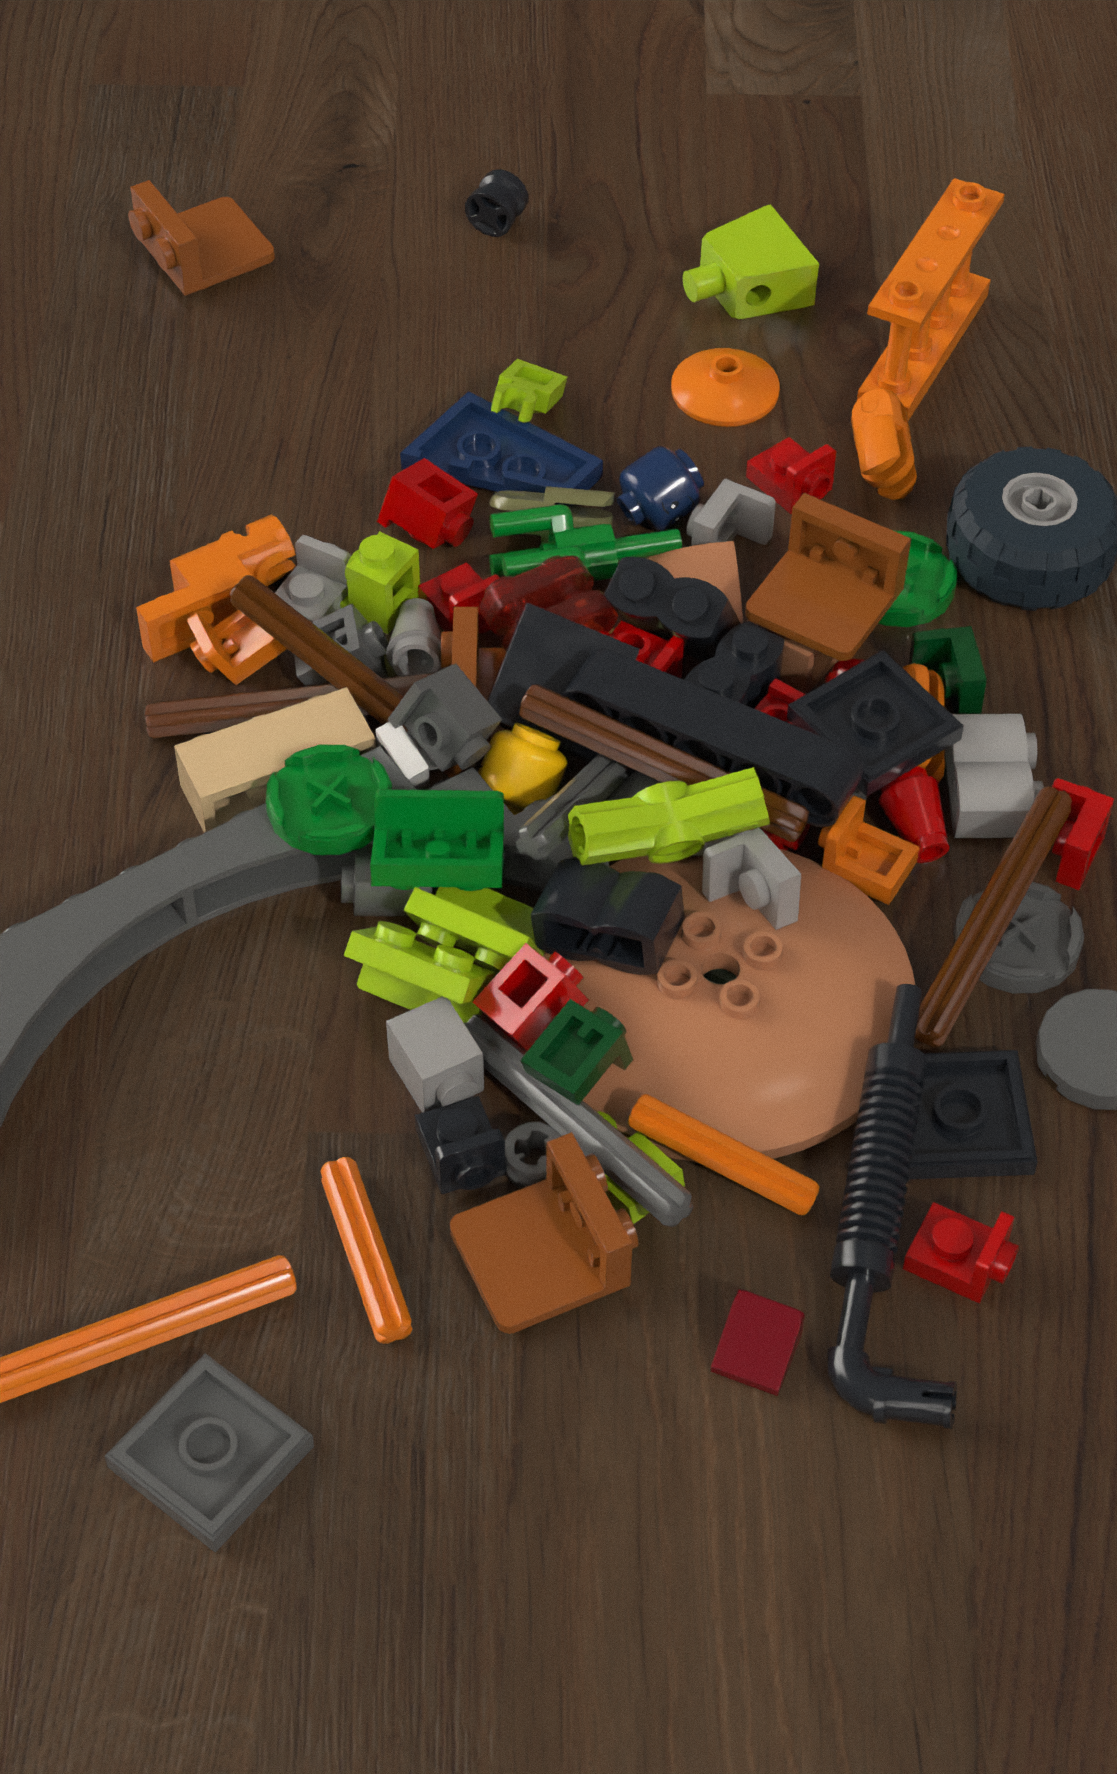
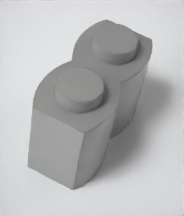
[945,714,1044,838]

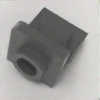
[293,604,388,686]

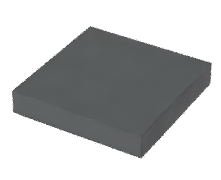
[105,1353,314,1553]

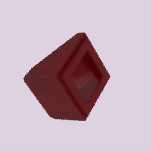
[710,1290,805,1396]

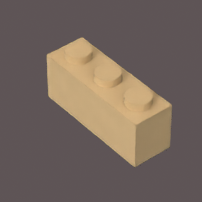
[174,687,376,833]

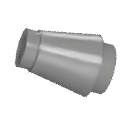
[386,598,441,676]

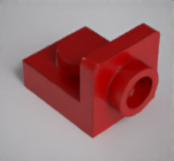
[746,437,837,514]
[418,562,505,633]
[1052,778,1115,890]
[903,1202,1019,1304]

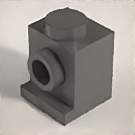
[388,663,502,772]

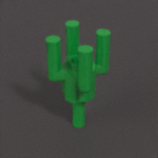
[489,504,682,620]

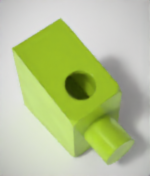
[683,204,819,320]

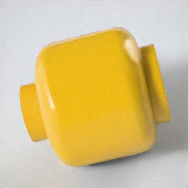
[478,723,568,815]

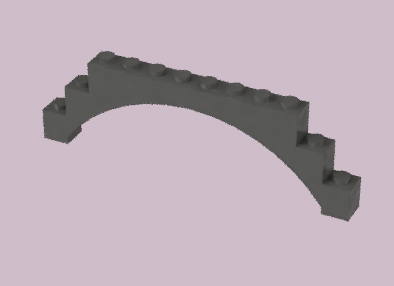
[0,746,609,1128]

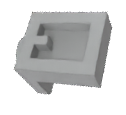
[275,535,351,622]
[702,828,801,930]

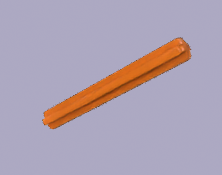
[0,1255,296,1403]

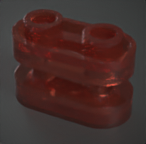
[479,555,618,652]

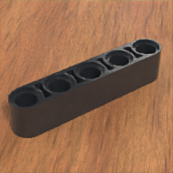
[562,649,864,827]

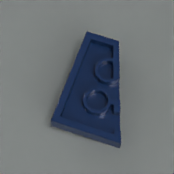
[400,391,603,506]

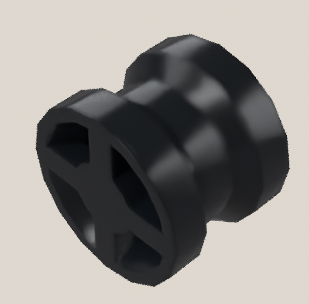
[465,169,529,237]

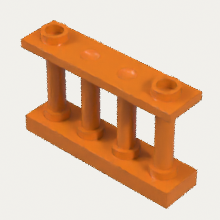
[857,178,1005,421]

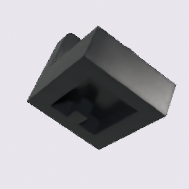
[415,1096,506,1195]

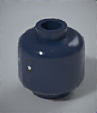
[617,446,704,532]

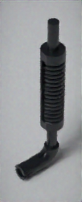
[827,984,957,1429]

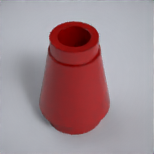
[879,766,950,863]

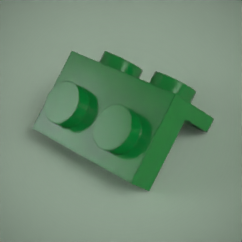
[370,789,504,891]

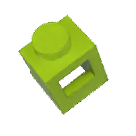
[340,532,420,634]

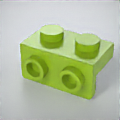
[404,887,545,974]
[344,921,496,1023]

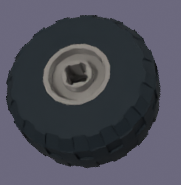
[946,446,1117,611]

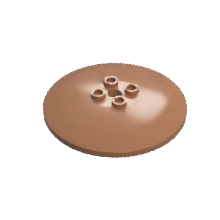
[543,849,915,1162]

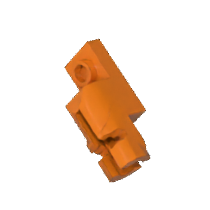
[136,514,296,663]

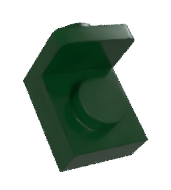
[908,626,987,714]
[520,999,633,1106]

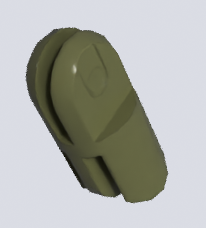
[488,486,615,543]

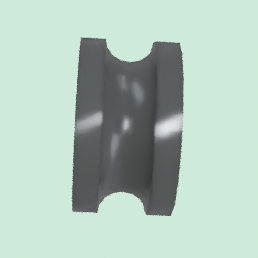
[505,1122,561,1189]

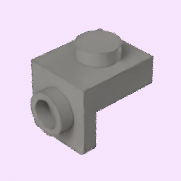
[687,478,776,546]

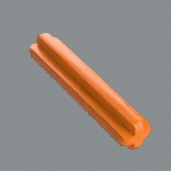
[628,1094,820,1215]
[320,1157,412,1344]

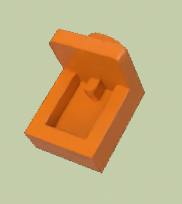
[187,610,287,685]
[818,795,919,905]

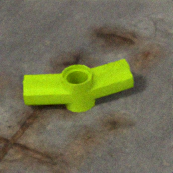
[568,767,770,865]

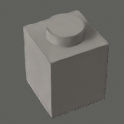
[386,996,484,1113]

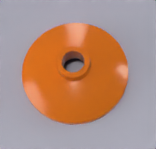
[671,348,780,427]

